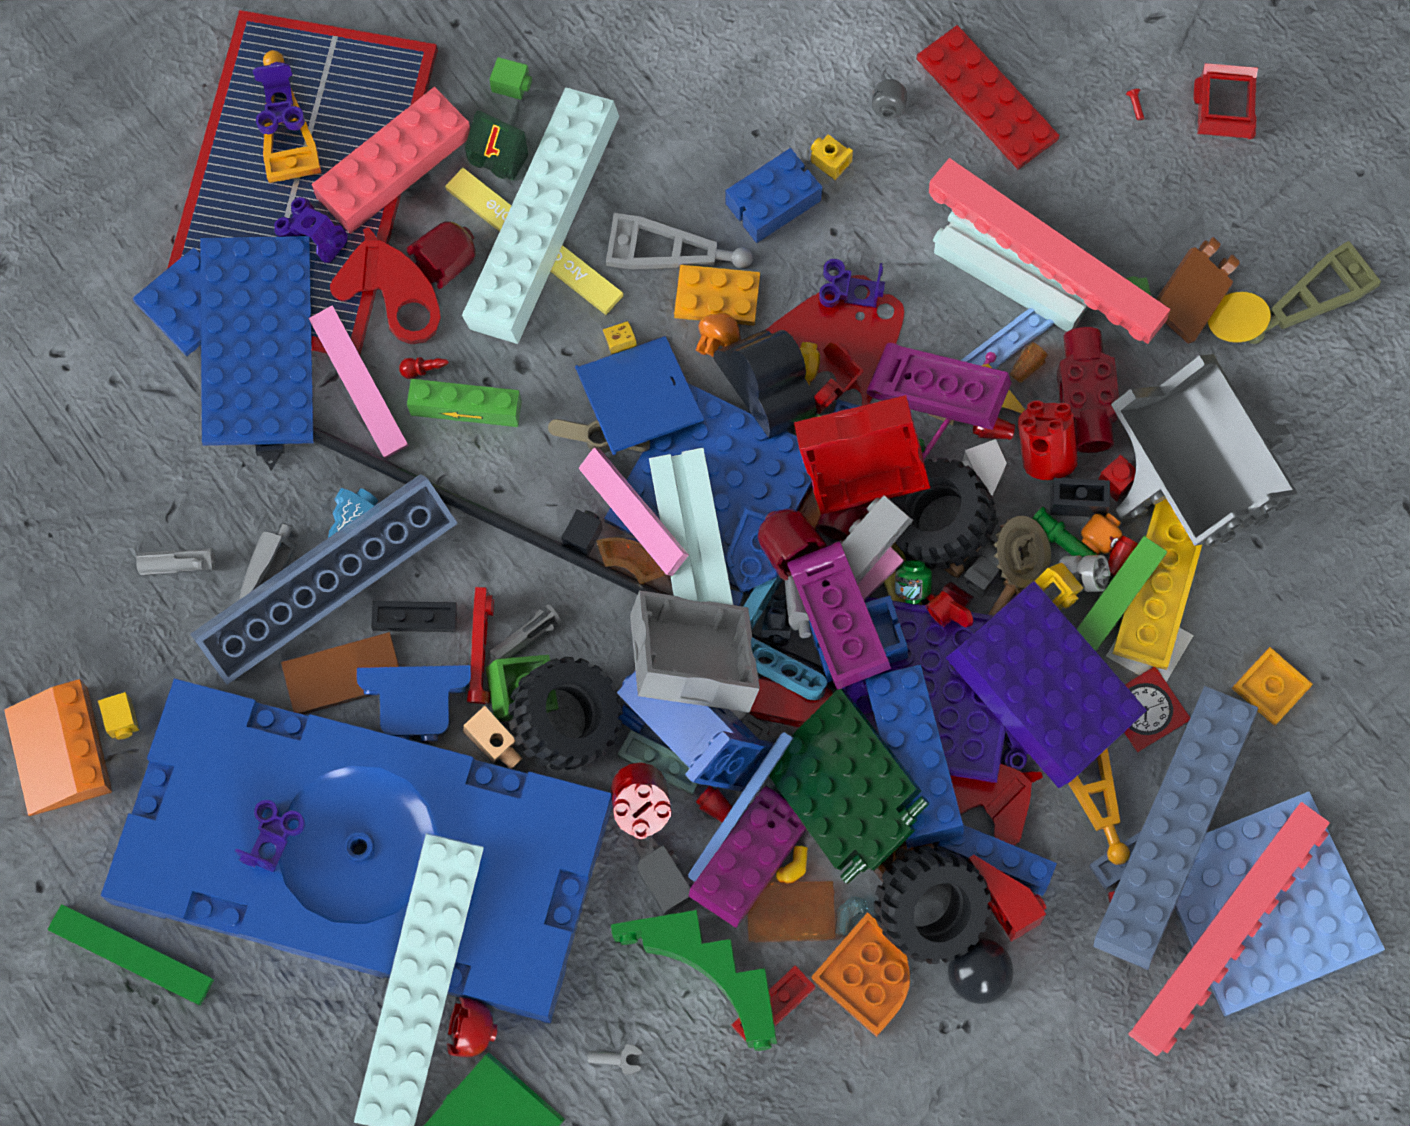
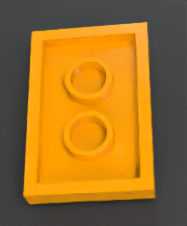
[674,265,760,326]

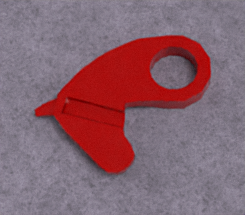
[330,227,441,345]

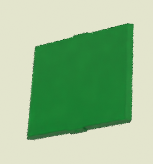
[424,1052,565,1126]

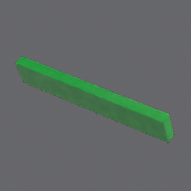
[47,904,214,1006]

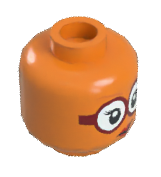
[1081,513,1122,555]

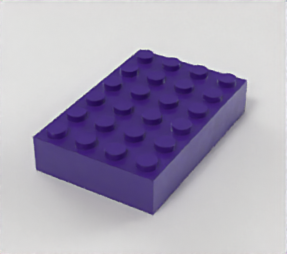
[946,581,1147,788]

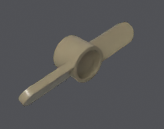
[548,419,650,453]

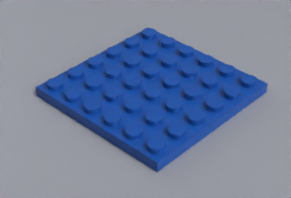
[604,383,812,595]

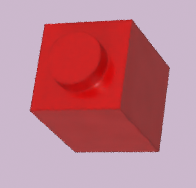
[1098,454,1136,502]

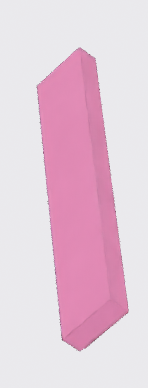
[308,306,409,459]
[579,447,689,576]

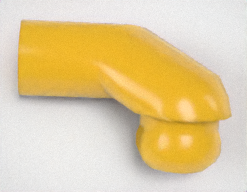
[776,846,808,884]

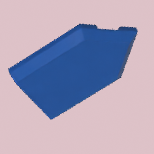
[725,508,778,593]

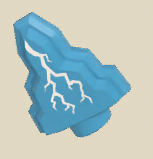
[328,488,378,538]

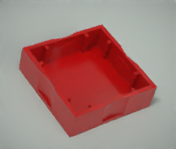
[794,395,930,515]

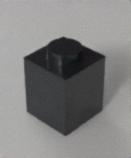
[561,509,603,556]

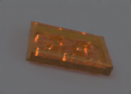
[748,881,835,942]

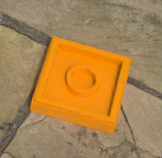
[1232,647,1313,726]

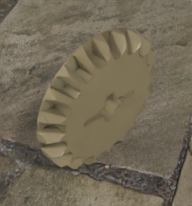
[993,516,1051,588]

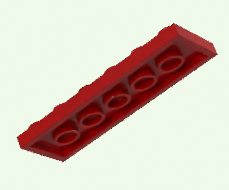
[917,25,1060,170]

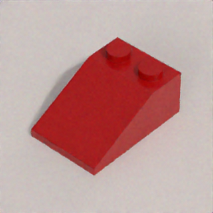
[968,855,1047,942]

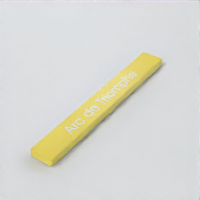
[445,168,623,315]

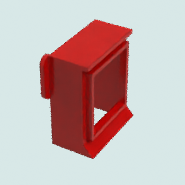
[1193,63,1258,140]

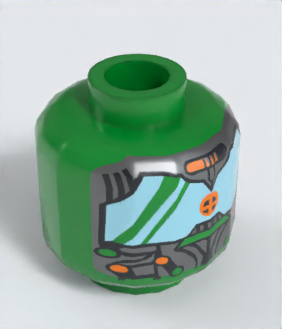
[895,560,932,604]

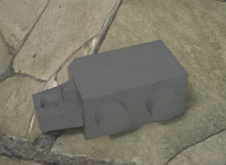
[633,836,694,915]

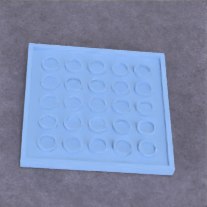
[1175,792,1385,1017]

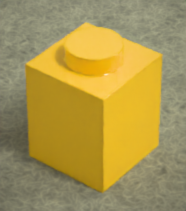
[98,692,139,740]

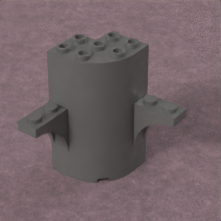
[1111,354,1298,546]

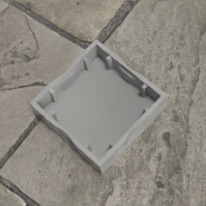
[630,590,760,712]

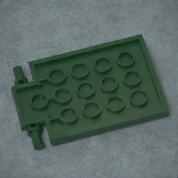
[769,688,930,884]

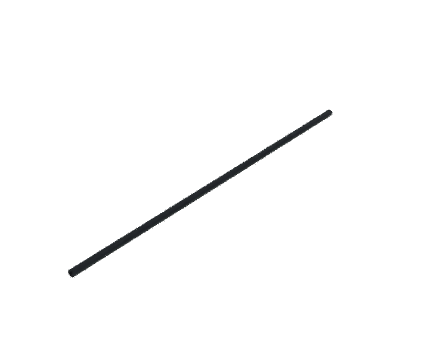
[313,426,837,689]

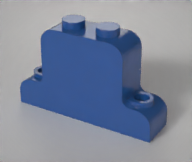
[357,665,471,742]

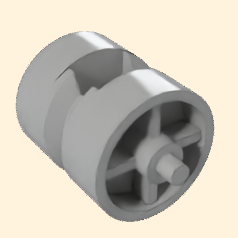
[1059,555,1110,592]

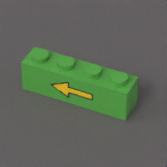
[407,379,522,427]

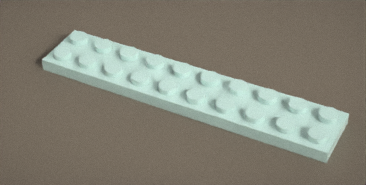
[354,833,484,1126]

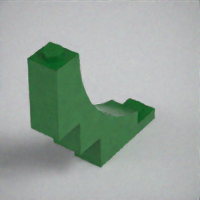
[611,910,778,1051]

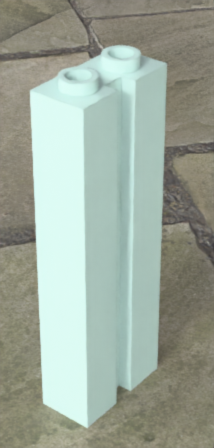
[933,211,1089,332]
[649,448,733,605]

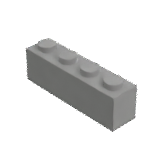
[825,496,913,587]

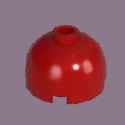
[447,997,498,1057]

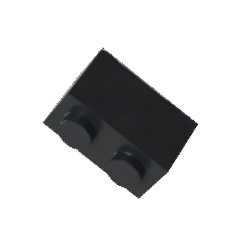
[1050,478,1110,517]

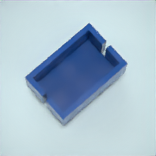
[726,148,822,243]
[809,596,908,683]

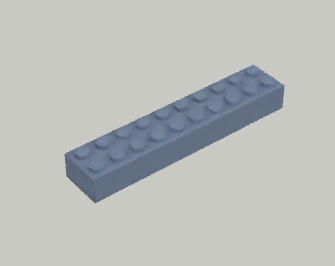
[190,474,458,685]
[1093,686,1258,970]

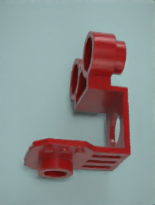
[814,341,864,414]

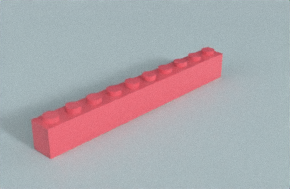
[929,158,1171,344]
[1128,802,1330,1056]

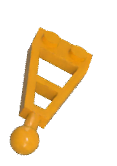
[263,50,321,183]
[1068,748,1130,865]

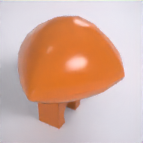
[696,312,741,357]

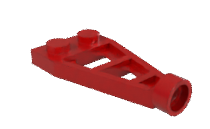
[467,587,495,704]

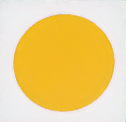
[1208,292,1271,342]

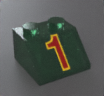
[465,110,528,181]

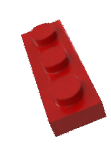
[731,965,816,1041]

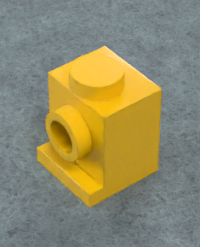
[810,134,853,180]

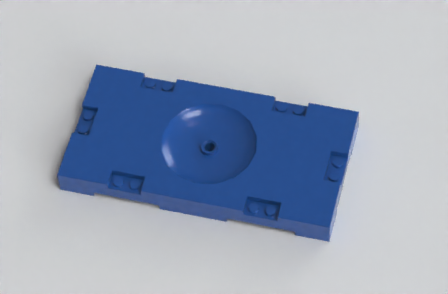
[101,679,613,1023]

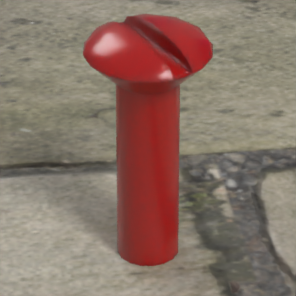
[1125,88,1144,121]

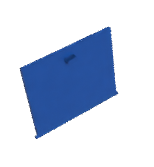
[575,336,704,455]

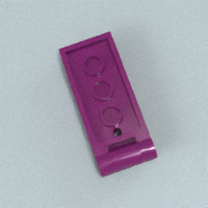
[866,343,1012,430]
[787,541,891,690]
[688,786,807,928]

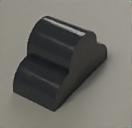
[713,330,817,438]

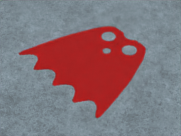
[766,275,904,406]

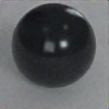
[948,938,1013,1004]

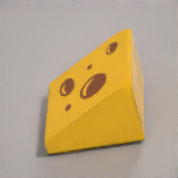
[603,321,637,355]

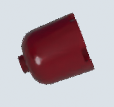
[407,221,476,289]
[758,509,827,580]

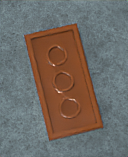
[281,632,399,715]

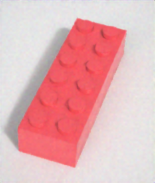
[312,87,472,234]

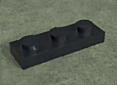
[371,601,457,632]

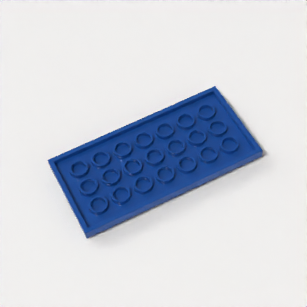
[200,236,314,446]

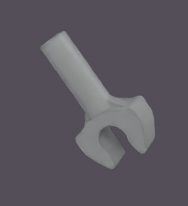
[588,1044,643,1075]

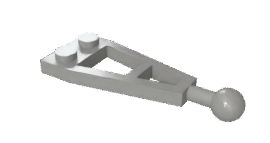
[606,213,753,270]

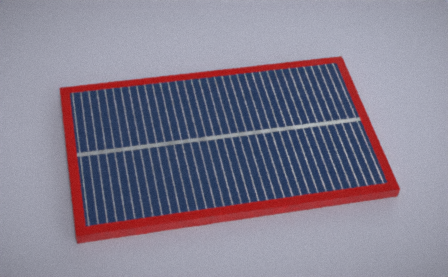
[167,10,438,355]

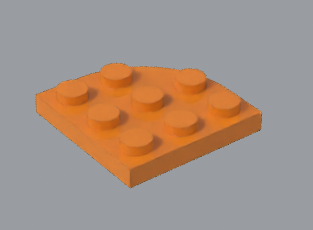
[811,912,910,1037]

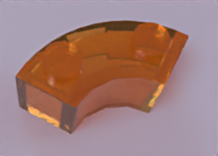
[596,536,667,584]

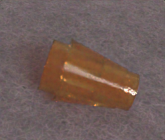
[1009,342,1048,383]

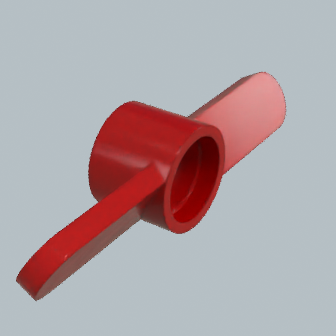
[925,591,973,628]

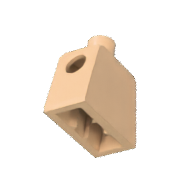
[463,706,523,769]

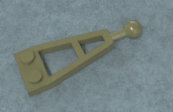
[1247,241,1381,344]

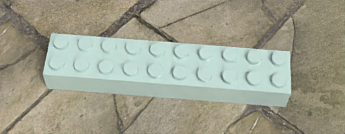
[462,87,619,344]

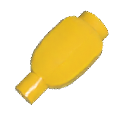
[800,342,820,386]

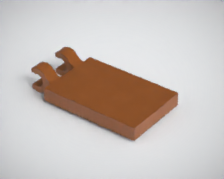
[1156,237,1240,344]

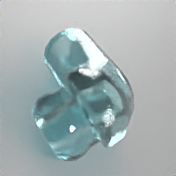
[835,896,867,936]

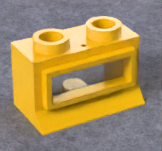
[1035,562,1083,610]

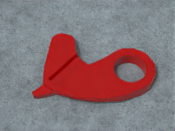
[950,764,1043,846]

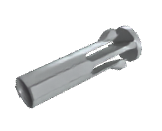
[136,548,215,575]
[489,604,562,660]

